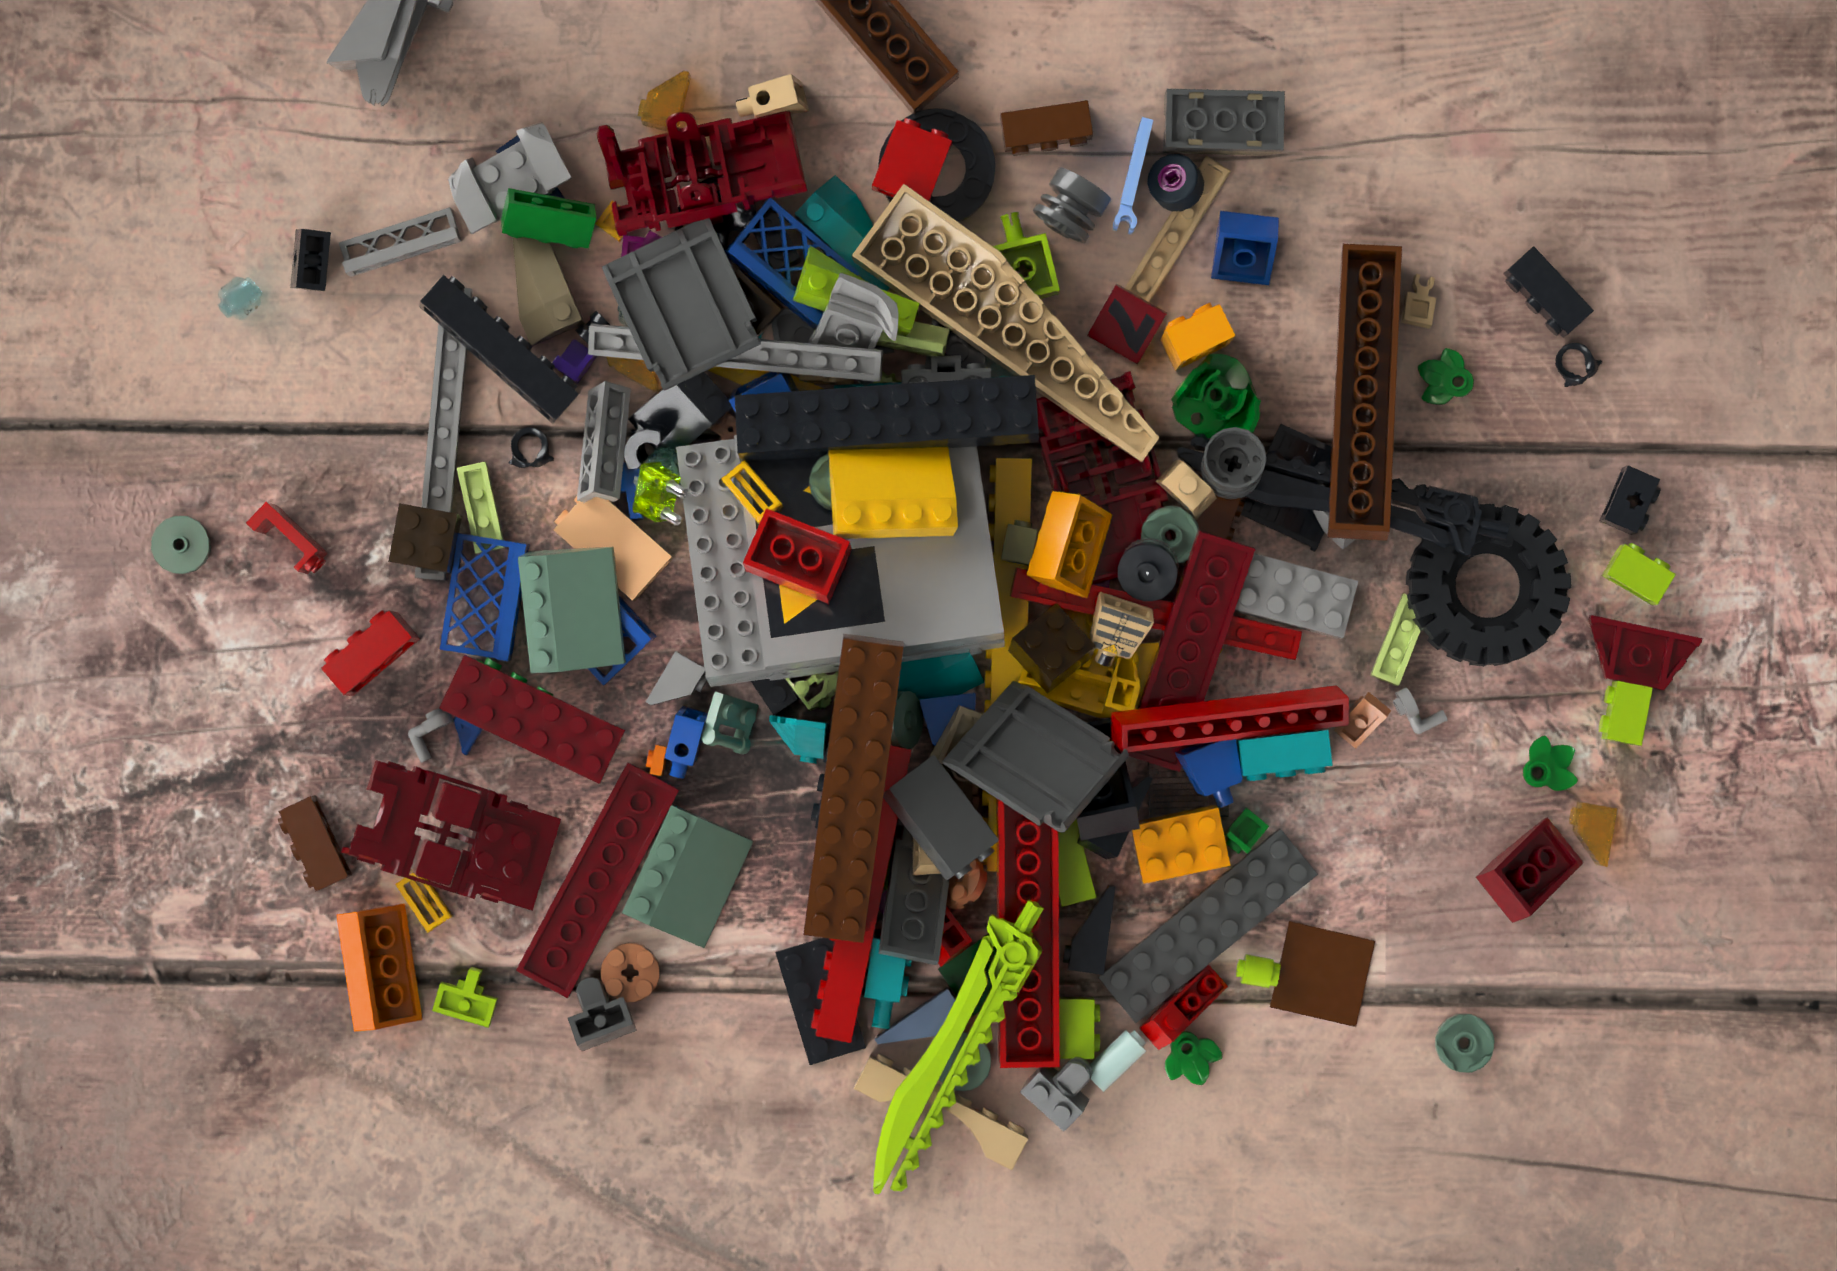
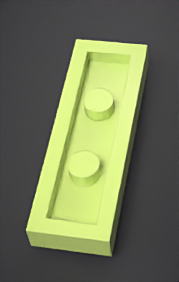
[457,462,505,554]
[1370,593,1420,686]

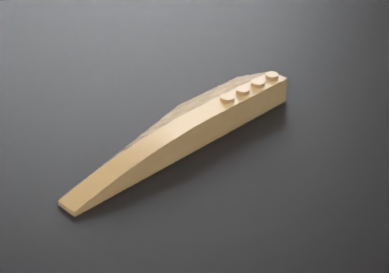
[852,184,1159,462]

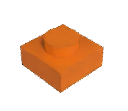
[646,745,667,776]

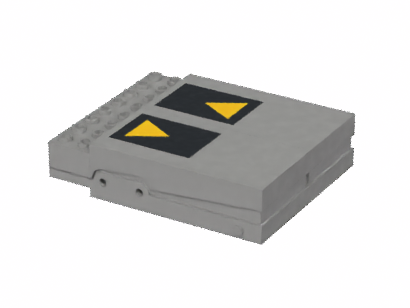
[676,435,1005,687]

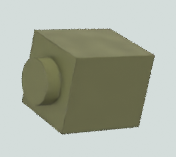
[1001,520,1037,566]

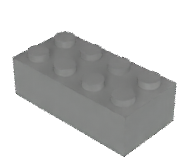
[1235,553,1358,639]

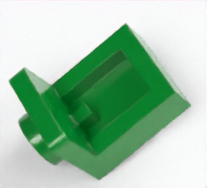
[1224,807,1269,854]

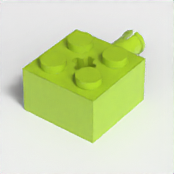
[993,212,1060,299]

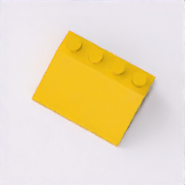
[828,447,958,539]

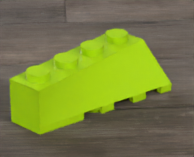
[793,245,920,337]

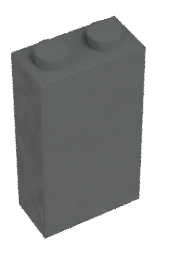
[883,755,999,881]

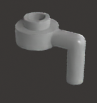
[1393,687,1448,734]
[408,708,454,763]

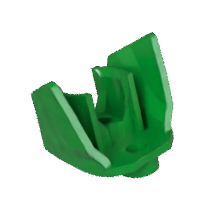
[1171,354,1261,438]

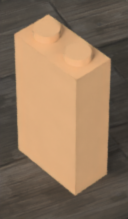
[554,496,673,601]

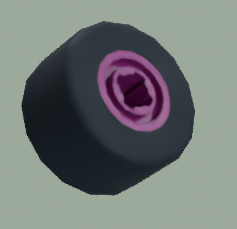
[1147,154,1204,212]

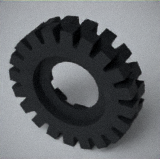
[1405,504,1572,667]

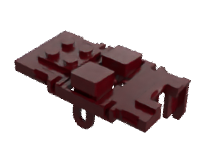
[596,111,808,237]
[1036,371,1173,584]
[341,760,561,911]

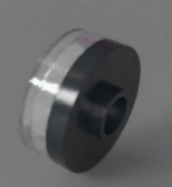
[1118,538,1179,601]

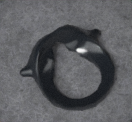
[1555,343,1602,387]
[508,427,554,468]

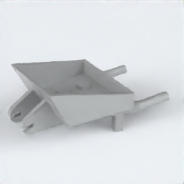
[326,0,453,106]

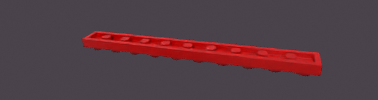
[1010,567,1302,660]

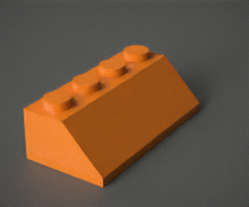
[336,904,422,1032]

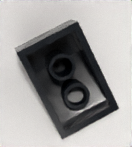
[628,372,732,462]

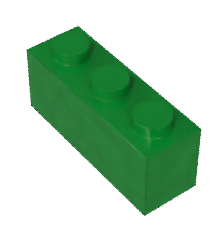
[501,188,596,249]

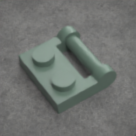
[701,691,759,755]

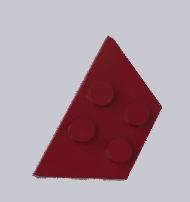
[1588,615,1703,690]

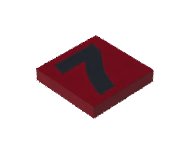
[1087,284,1167,365]

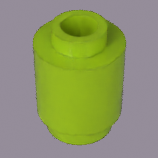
[1236,954,1281,988]

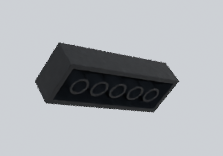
[419,275,579,424]

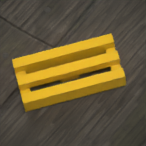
[721,460,783,524]
[395,872,453,933]

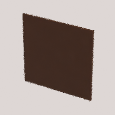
[1270,921,1375,1027]

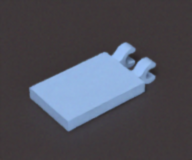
[1112,117,1153,235]

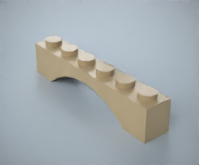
[854,1053,1028,1170]

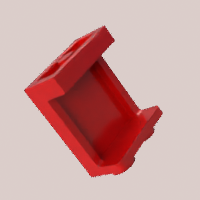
[872,118,952,202]
[246,502,327,574]

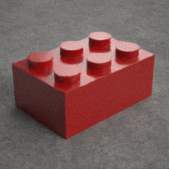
[743,508,852,604]
[321,610,420,696]

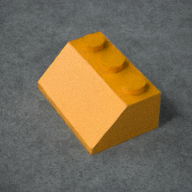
[1027,491,1112,598]

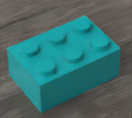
[1236,730,1333,781]

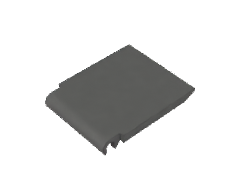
[602,218,761,391]
[942,681,1129,833]

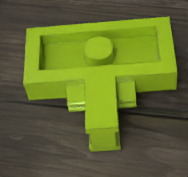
[432,967,498,1028]

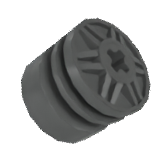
[1033,168,1111,243]
[1200,427,1266,500]

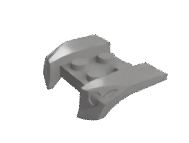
[448,123,572,234]
[808,273,899,386]

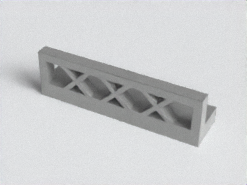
[339,207,462,277]
[577,381,631,503]

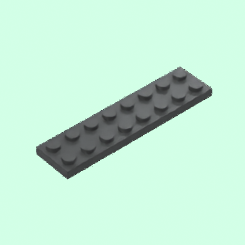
[1098,829,1318,1023]

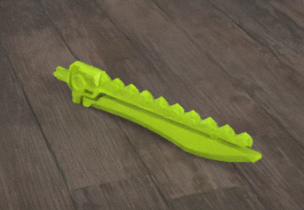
[873,900,1044,1194]

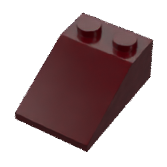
[1476,817,1584,923]

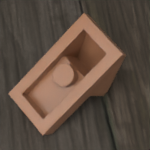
[1333,692,1391,749]

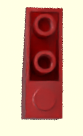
[1139,965,1228,1050]

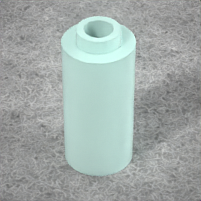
[1090,1030,1146,1092]

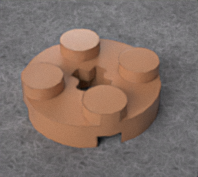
[946,858,987,910]
[601,943,660,1003]

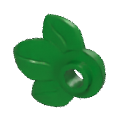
[1418,348,1474,405]
[1523,735,1578,791]
[1165,1031,1222,1085]

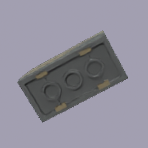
[1163,89,1285,155]

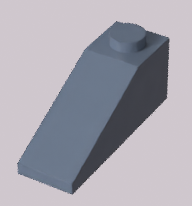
[874,987,956,1044]

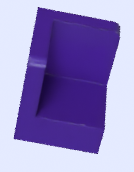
[552,339,597,384]

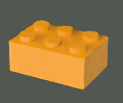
[1160,303,1235,371]
[1131,805,1231,884]

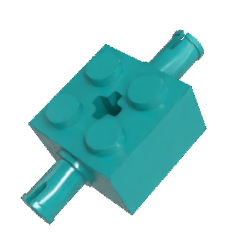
[864,935,912,1029]

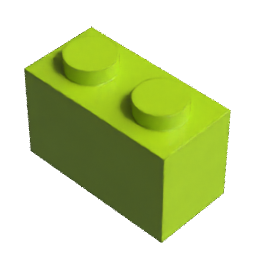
[1601,543,1676,605]
[1599,681,1653,746]
[1059,997,1100,1059]

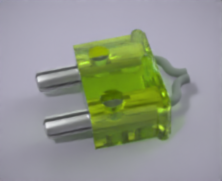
[632,461,687,525]

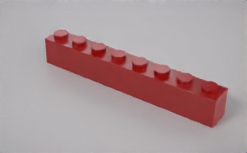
[1111,685,1349,752]

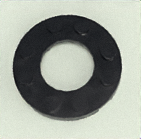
[878,108,995,222]

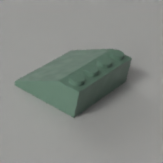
[518,546,626,673]
[622,804,754,948]

